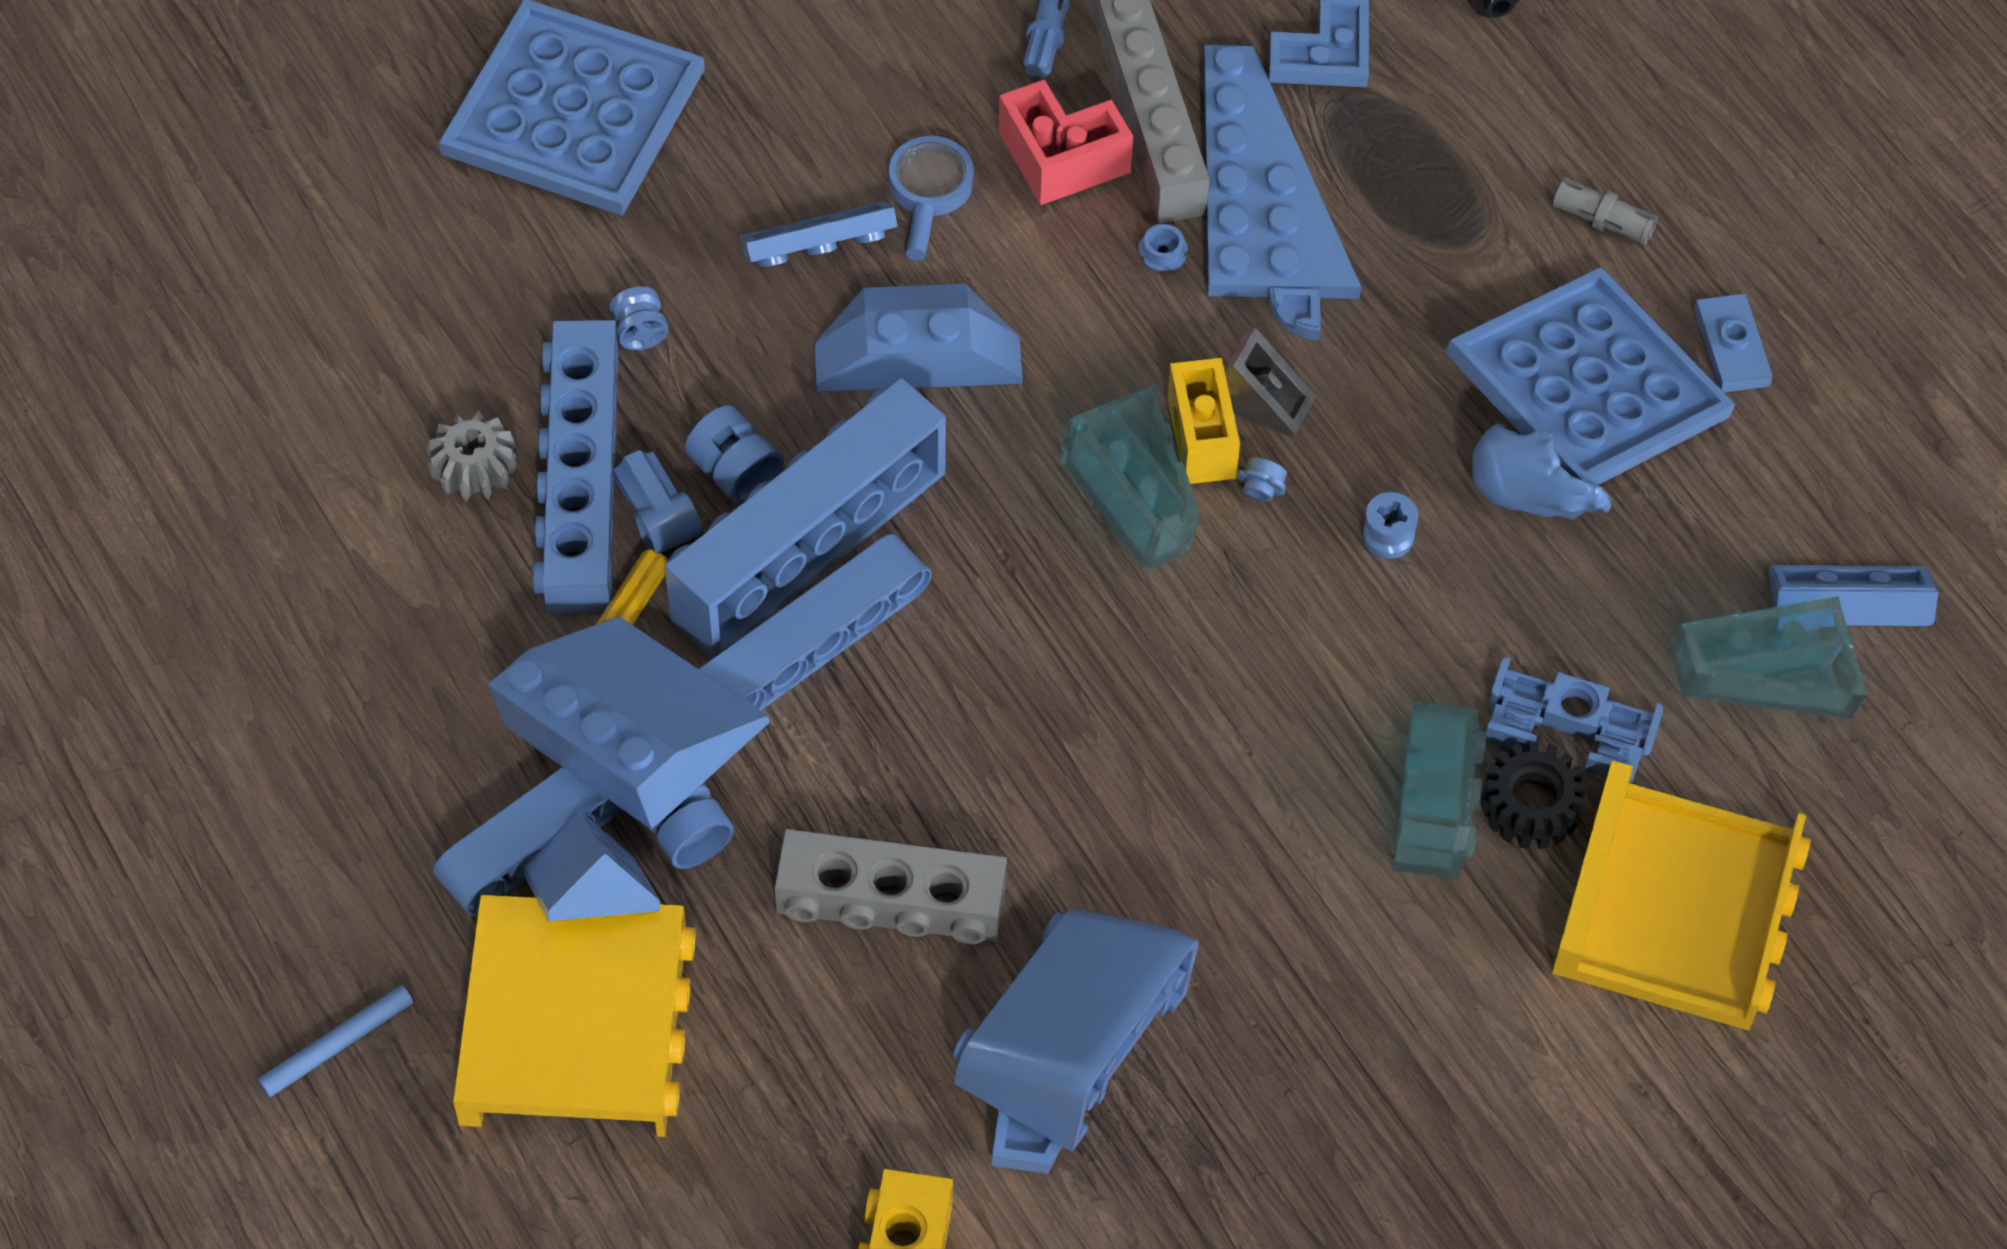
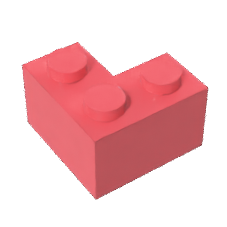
[998,79,1133,205]

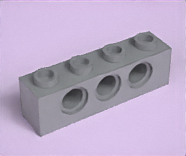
[775,829,1007,944]

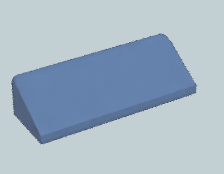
[1769,565,1938,626]

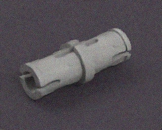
[1553,177,1658,245]

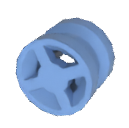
[609,286,669,350]
[1362,492,1419,559]

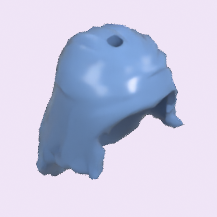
[1472,424,1611,520]

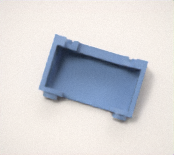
[953,907,1199,1152]

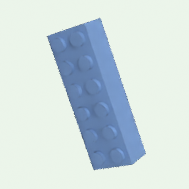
[665,378,946,660]

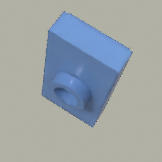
[1694,293,1773,393]

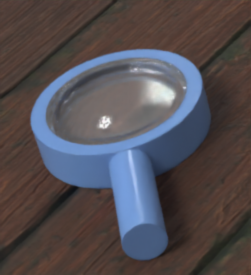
[889,136,974,261]

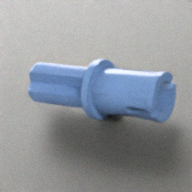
[1023,0,1070,78]

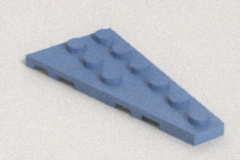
[1203,45,1362,299]

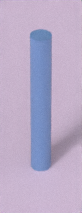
[257,985,414,1098]

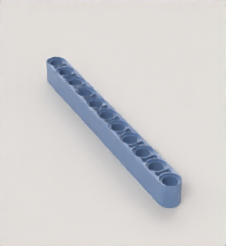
[433,534,932,916]

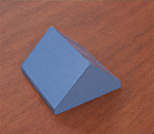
[524,810,660,921]

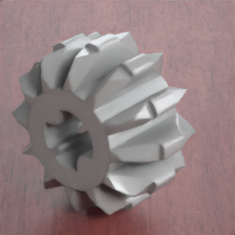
[427,411,518,503]

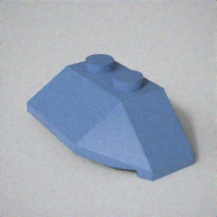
[815,284,1023,392]

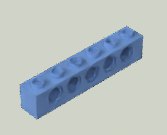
[534,320,619,614]

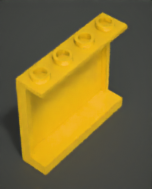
[1552,760,1811,1031]
[453,895,696,1137]

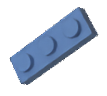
[738,201,898,267]

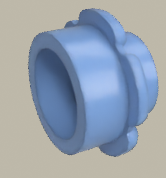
[1138,224,1188,271]
[1237,457,1287,502]

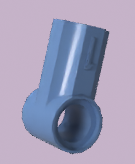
[613,450,703,554]

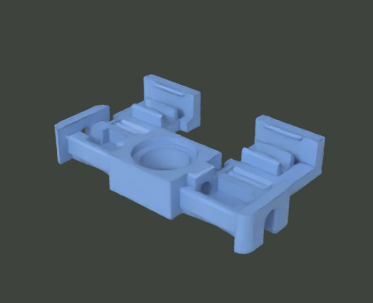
[1484,657,1663,784]

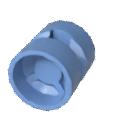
[685,405,784,504]
[649,782,734,869]

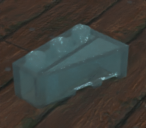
[1393,701,1486,879]

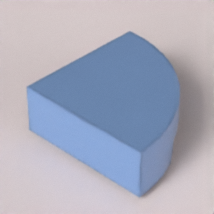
[1268,287,1321,341]

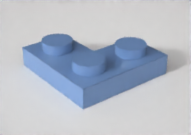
[1269,0,1369,87]

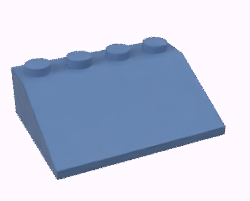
[488,616,770,830]

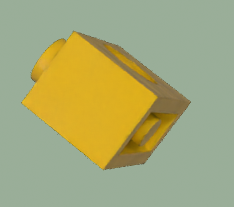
[1167,358,1240,485]
[858,1169,953,1249]

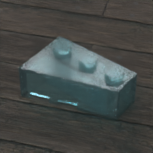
[1059,383,1201,571]
[1669,596,1868,719]

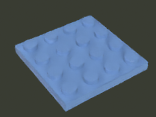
[439,0,705,216]
[1445,267,1735,485]

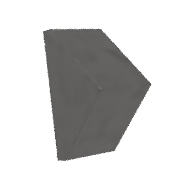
[1225,327,1316,436]

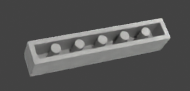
[1085,0,1209,224]

